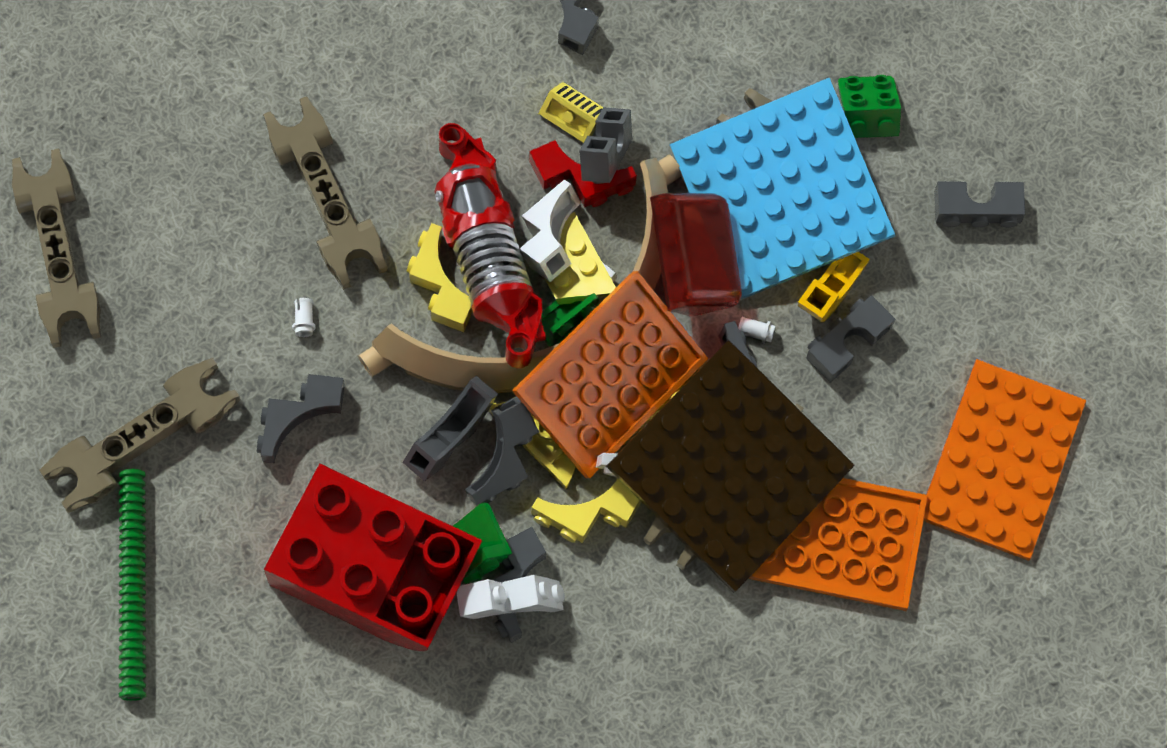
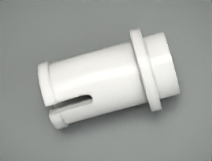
[292,298,316,337]
[738,316,776,344]

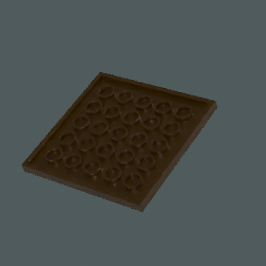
[606,340,855,593]

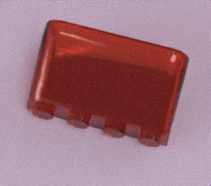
[650,193,742,317]

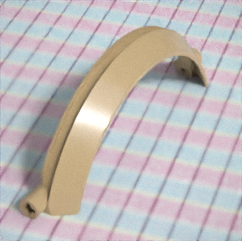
[358,155,682,393]

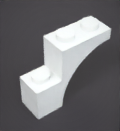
[520,180,581,282]
[457,575,565,619]

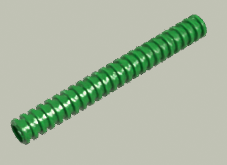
[119,469,146,701]

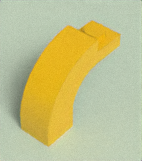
[798,252,870,323]

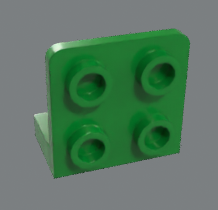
[838,75,901,138]
[542,293,598,347]
[453,503,512,585]

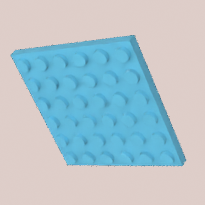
[670,78,895,302]

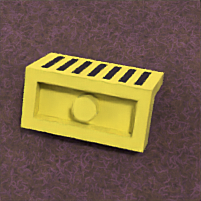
[538,82,603,143]

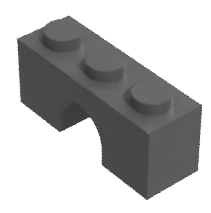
[579,107,633,184]
[934,181,1025,228]
[806,295,896,383]

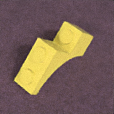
[407,223,473,332]
[531,479,641,543]

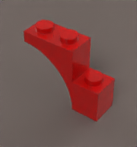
[529,140,637,208]

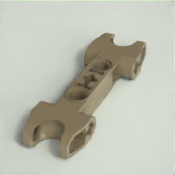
[263,96,387,290]
[12,149,101,348]
[39,358,241,513]

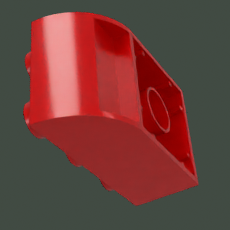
[264,463,482,651]

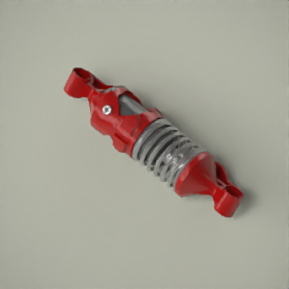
[434,123,546,369]

